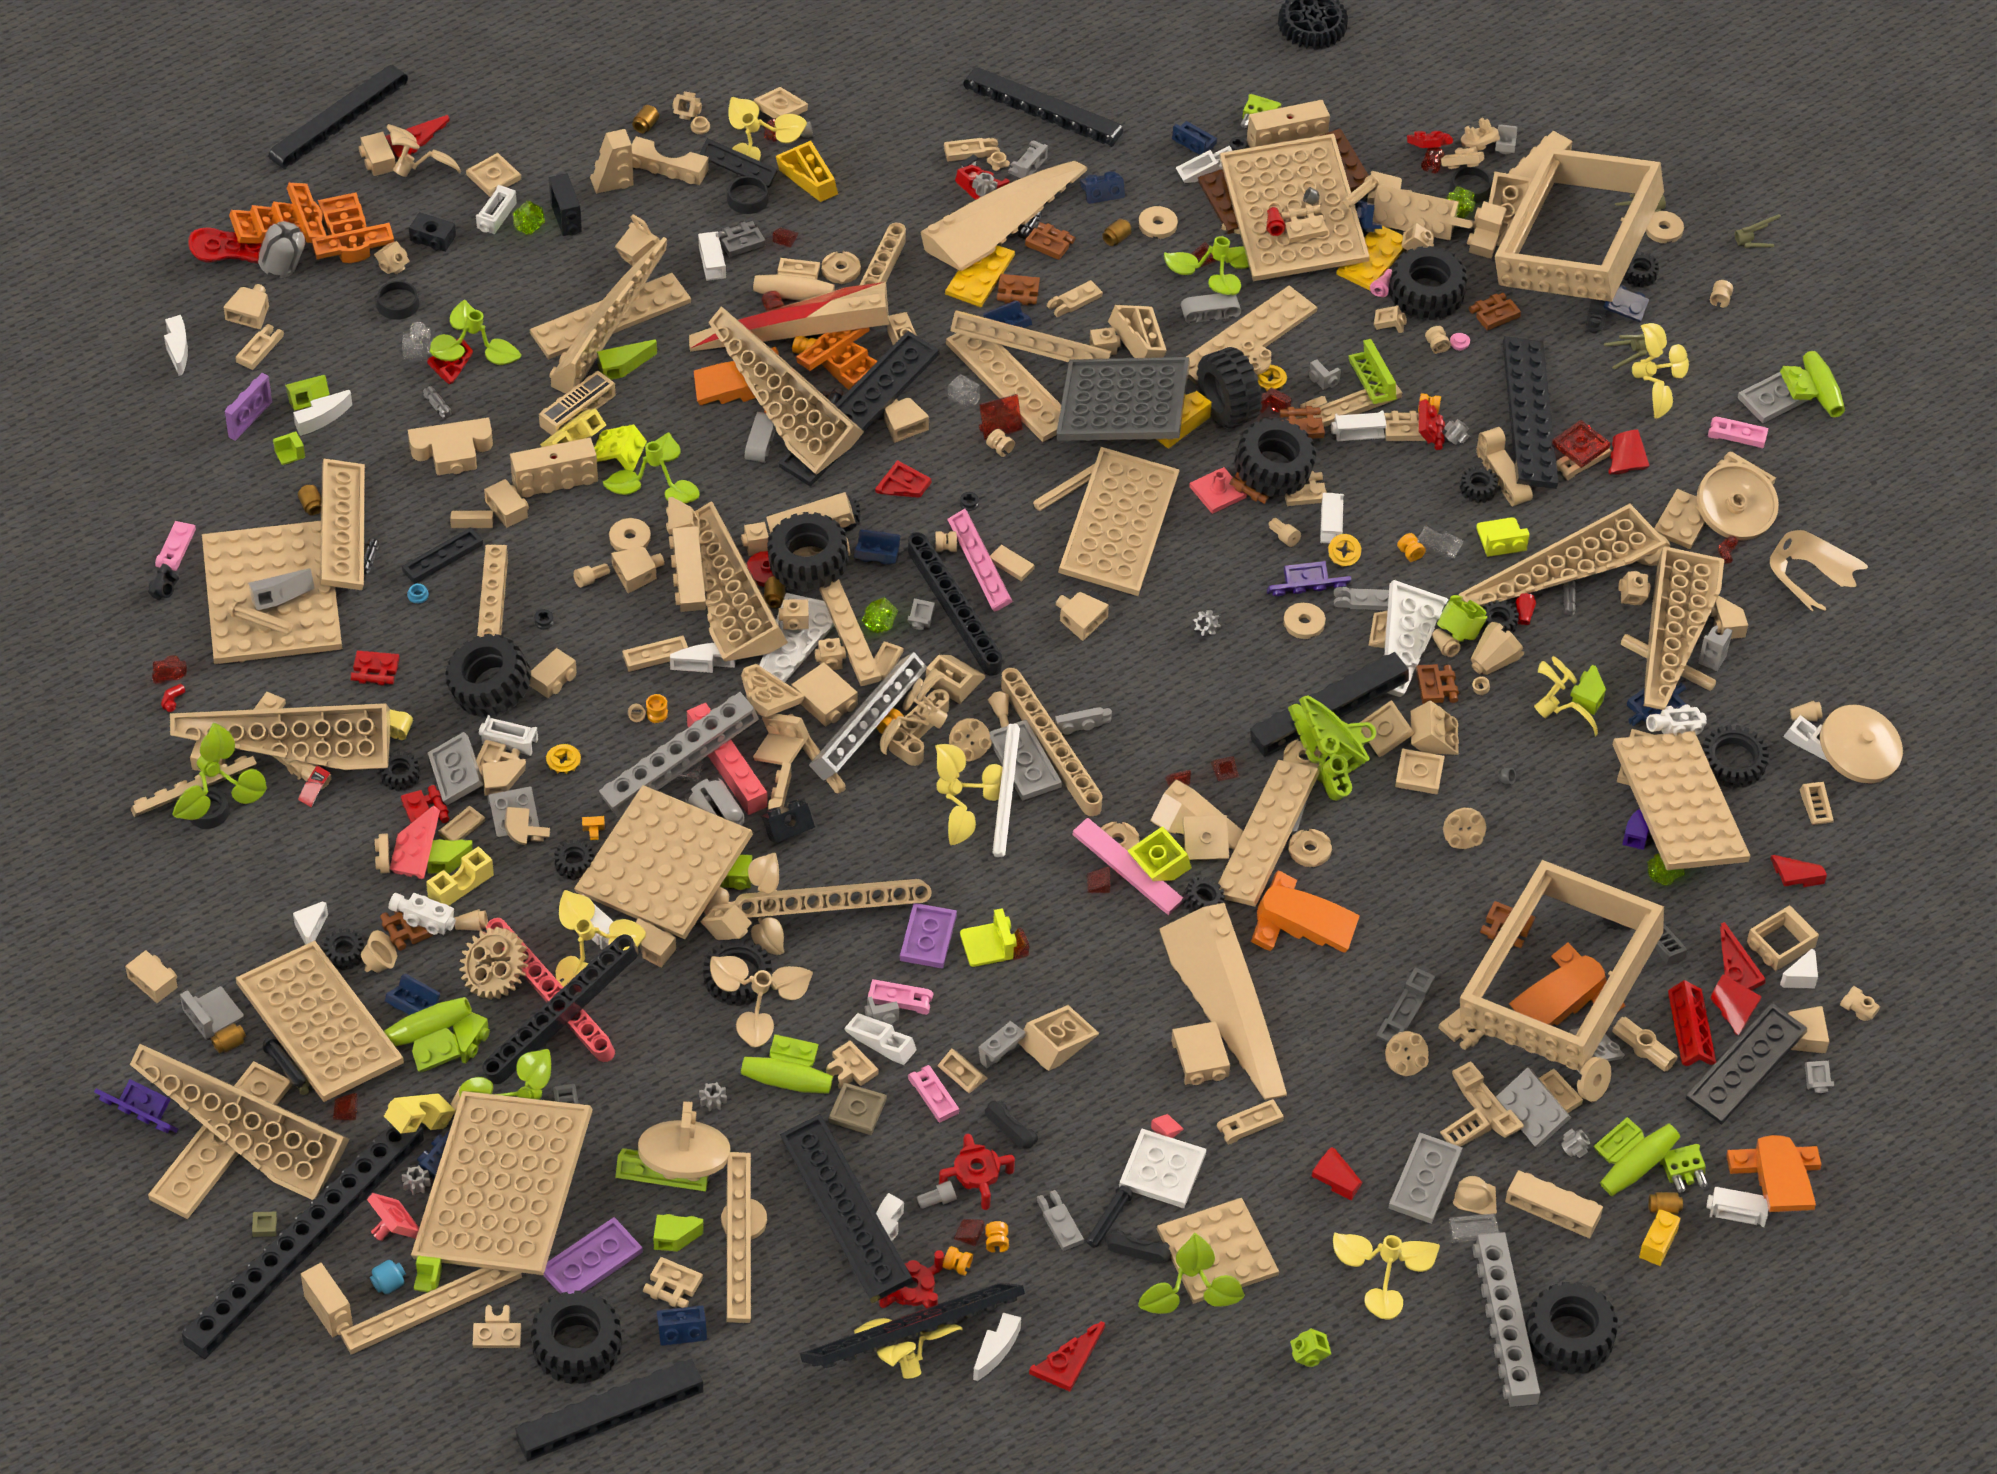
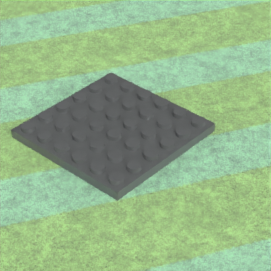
[1056,357,1190,441]

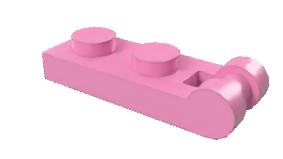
[1708,417,1768,448]
[155,521,196,571]
[868,979,933,1014]
[908,1065,959,1123]

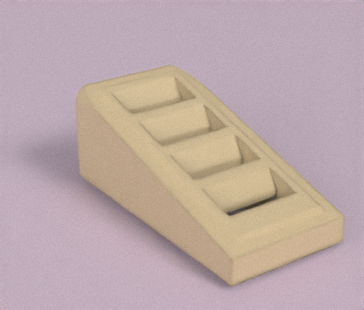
[1800,782,1834,825]
[1440,1107,1491,1147]

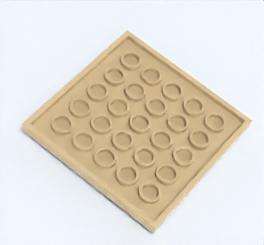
[574,785,753,939]

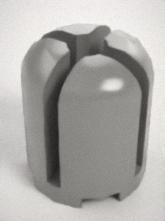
[258,221,305,278]
[685,778,744,826]

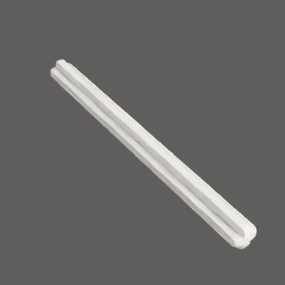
[993,724,1020,857]

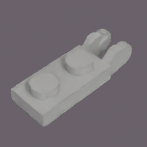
[1334,587,1389,610]
[1037,1190,1084,1251]

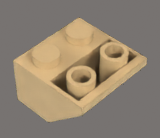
[926,655,985,704]
[1411,700,1459,755]

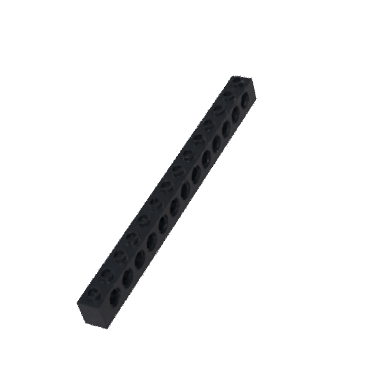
[182,1123,424,1360]

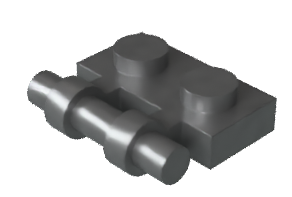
[718,221,766,258]

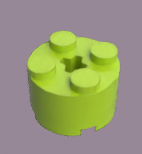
[1437,595,1487,641]

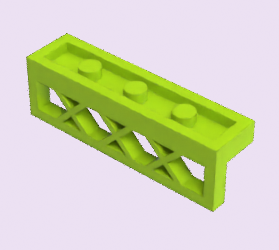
[1349,339,1397,404]
[615,1148,709,1191]

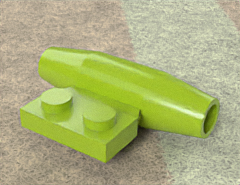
[1780,351,1845,418]
[384,997,472,1072]
[741,1035,833,1094]
[1593,1117,1680,1196]

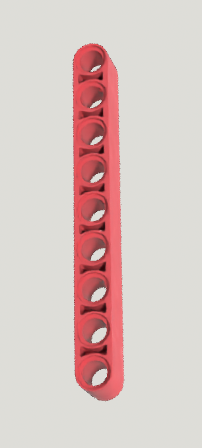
[486,918,615,1062]

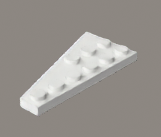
[1384,580,1448,697]
[759,593,835,682]

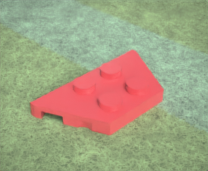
[390,806,440,879]

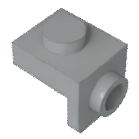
[1495,125,1517,154]
[1309,360,1341,390]
[908,599,935,630]
[864,996,899,1024]
[1805,1061,1834,1093]

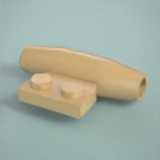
[753,258,835,301]

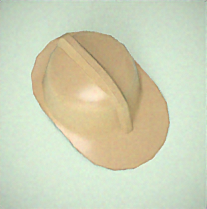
[361,930,397,973]
[1453,1176,1497,1215]

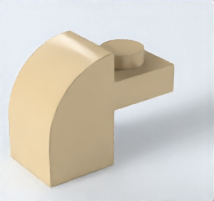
[505,807,550,845]

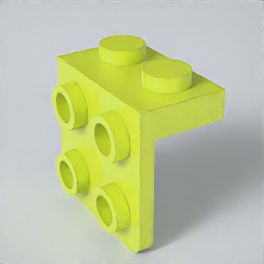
[594,425,647,471]
[1476,518,1529,557]
[960,908,1017,967]

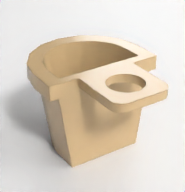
[615,215,660,266]

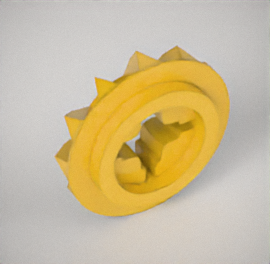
[1257,365,1287,391]
[1328,534,1361,567]
[546,744,581,774]

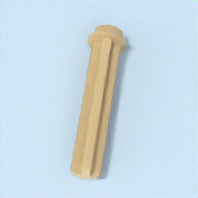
[1343,175,1379,208]
[227,601,293,634]

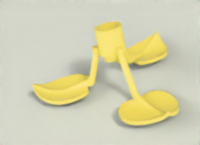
[729,97,807,161]
[1632,323,1689,418]
[1534,656,1598,737]
[936,744,1003,845]
[556,890,646,987]
[1333,1233,1440,1320]
[854,1318,963,1379]

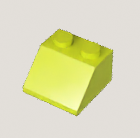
[1127,826,1192,881]

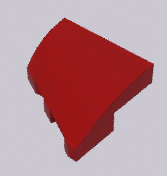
[955,165,1010,200]
[427,338,473,384]
[1608,429,1649,475]
[1770,855,1827,887]
[1710,975,1762,1036]
[1312,1147,1362,1201]

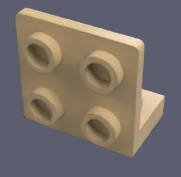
[753,714,809,765]

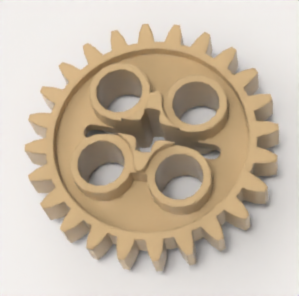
[459,927,529,1000]

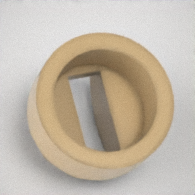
[1472,677,1490,695]
[628,704,646,722]

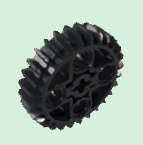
[1278,0,1348,50]

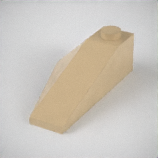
[1489,172,1533,246]
[1150,780,1243,849]

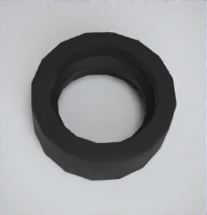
[189,787,229,829]

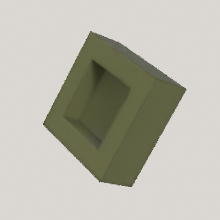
[252,1212,277,1237]

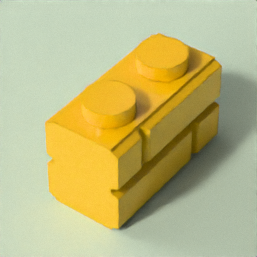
[1639,1210,1681,1266]

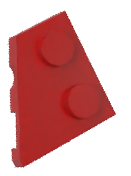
[875,460,932,498]

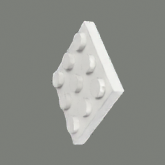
[1119,1129,1206,1208]

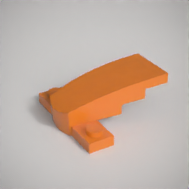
[229,183,326,243]
[311,192,394,263]
[796,327,877,390]
[694,347,779,413]
[1251,870,1360,952]
[1509,942,1625,1026]
[1726,1135,1821,1212]

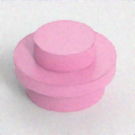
[1450,333,1470,351]

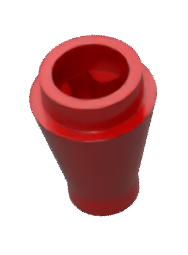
[1266,207,1286,236]
[1515,593,1536,625]

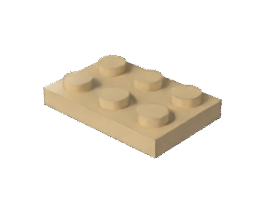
[1654,489,1706,549]

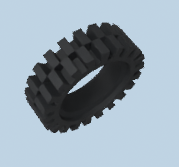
[1702,725,1769,788]
[703,939,772,1006]

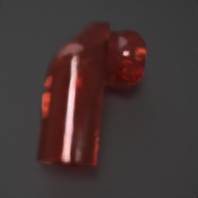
[1718,536,1738,564]

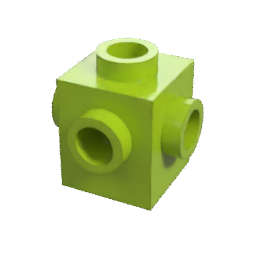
[1290,1328,1331,1367]

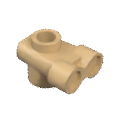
[1840,986,1880,1021]

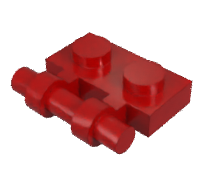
[1407,130,1453,148]
[1419,399,1445,450]
[351,650,400,686]
[401,785,449,823]

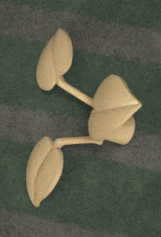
[387,124,461,177]
[880,668,947,755]
[703,853,784,955]
[710,956,813,1048]

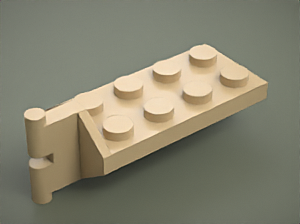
[1373,185,1474,240]

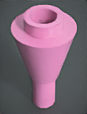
[1370,269,1392,297]

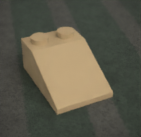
[1018,1005,1099,1071]

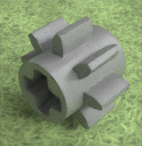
[972,173,998,197]
[1444,419,1469,445]
[1193,610,1221,636]
[699,1082,727,1111]
[1561,1129,1590,1158]
[402,1165,431,1195]

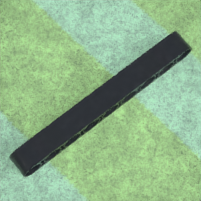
[268,65,408,169]
[963,67,1123,147]
[908,532,1002,676]
[482,934,638,1084]

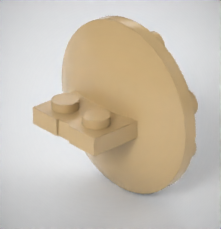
[638,1102,730,1181]

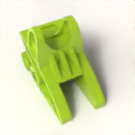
[1288,695,1376,801]

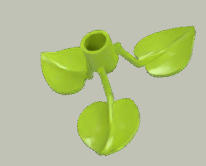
[1164,236,1249,295]
[429,300,521,365]
[603,432,700,503]
[173,723,267,820]
[459,1049,551,1100]
[1138,1233,1245,1314]

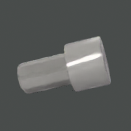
[917,1180,957,1209]

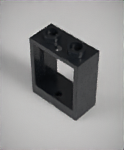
[549,173,582,236]

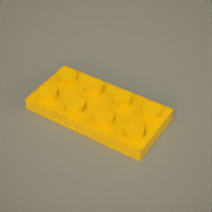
[1336,226,1405,290]
[945,245,1015,307]

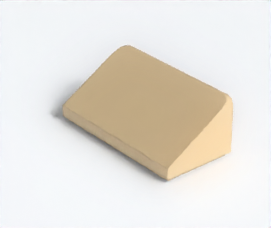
[450,511,493,528]
[1369,610,1388,648]
[938,1048,988,1093]

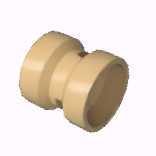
[1710,280,1733,308]
[1425,326,1451,354]
[986,429,1015,457]
[935,531,957,552]

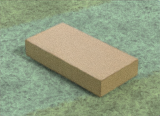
[990,545,1034,581]
[874,641,903,680]
[438,806,485,840]

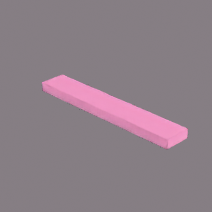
[947,509,1013,612]
[1072,818,1183,915]

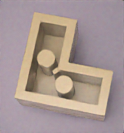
[1467,201,1506,259]

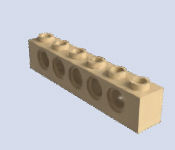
[477,545,508,637]

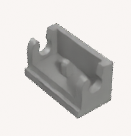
[1008,141,1048,178]
[1698,626,1733,671]

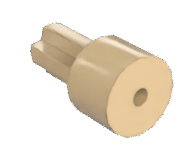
[1269,518,1301,547]
[574,564,610,587]

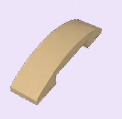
[1452,1061,1524,1138]

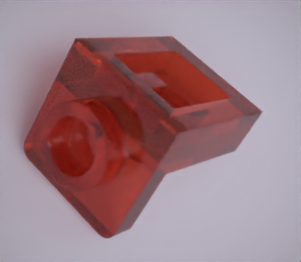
[1260,387,1292,413]

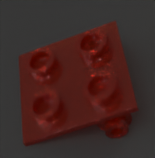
[979,394,1023,440]

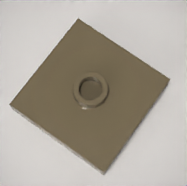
[828,1082,887,1135]

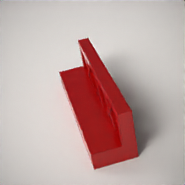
[1668,980,1716,1066]

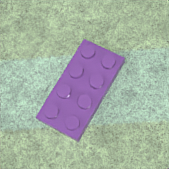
[543,1217,643,1295]

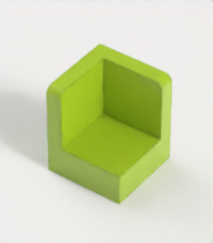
[273,431,305,465]
[414,1255,442,1292]

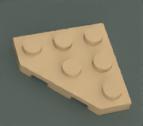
[741,664,805,717]

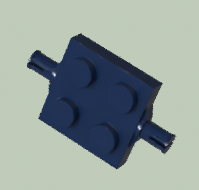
[1627,683,1687,726]

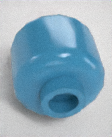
[369,1260,406,1294]

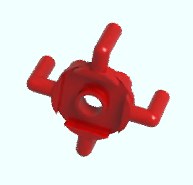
[939,1134,1015,1210]
[879,1250,944,1308]

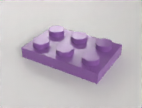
[225,373,272,441]
[900,903,957,968]

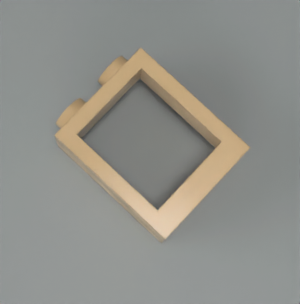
[1747,905,1819,971]

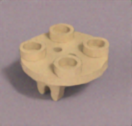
[1461,118,1500,151]
[1237,341,1271,375]
[949,718,991,761]
[1443,808,1486,849]
[1385,1031,1429,1076]

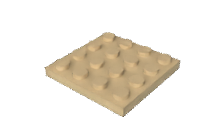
[1157,1198,1279,1304]

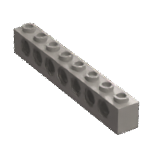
[809,652,927,781]
[599,692,759,818]
[1473,1232,1540,1407]

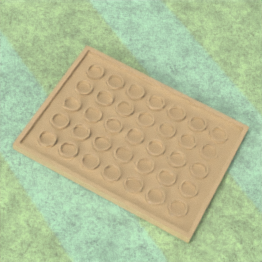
[1220,134,1369,281]
[202,521,342,664]
[411,1091,592,1275]

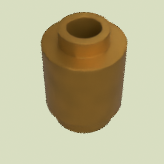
[632,105,659,133]
[1102,219,1131,246]
[297,485,322,516]
[764,576,786,608]
[211,1023,246,1054]
[1648,1192,1683,1216]

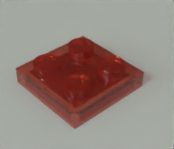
[1552,420,1610,468]

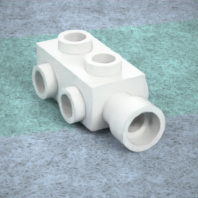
[1646,705,1707,736]
[388,893,456,935]

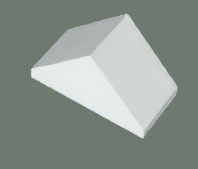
[293,902,328,945]
[1780,949,1818,988]

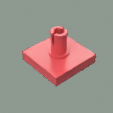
[1190,467,1247,514]
[367,1193,419,1241]

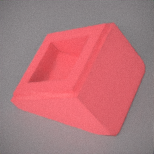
[1151,1114,1183,1138]

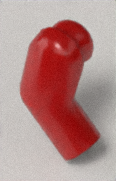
[161,684,185,712]

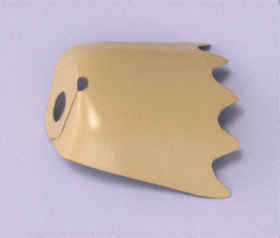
[1770,530,1868,611]

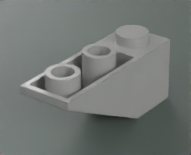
[248,568,315,610]

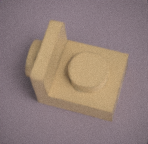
[1374,306,1407,333]

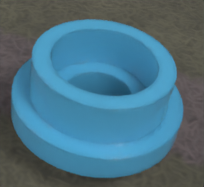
[407,584,429,603]

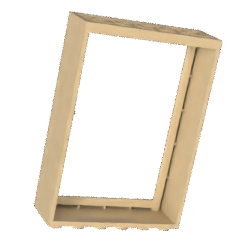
[1495,148,1664,302]
[1460,860,1664,1071]

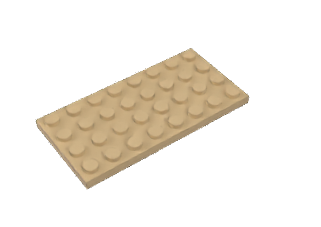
[1058,447,1179,596]
[1612,731,1750,870]
[236,941,404,1102]

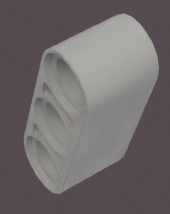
[1181,293,1241,323]
[745,412,775,463]

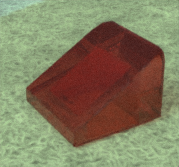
[773,227,798,248]
[1191,242,1218,267]
[1211,756,1239,781]
[1165,770,1191,787]
[1087,867,1110,893]
[1013,928,1029,960]
[333,1093,358,1120]
[954,1219,984,1246]

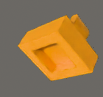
[582,816,605,840]

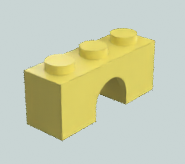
[540,408,606,447]
[426,846,494,906]
[384,1094,456,1133]

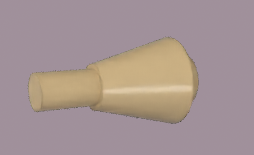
[988,691,1009,728]

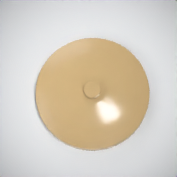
[1697,462,1778,540]
[1820,705,1903,783]

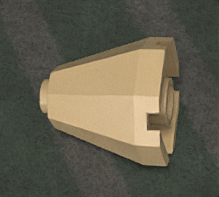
[1471,622,1524,675]

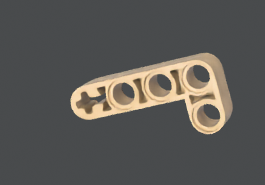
[1477,427,1533,506]
[888,689,949,766]

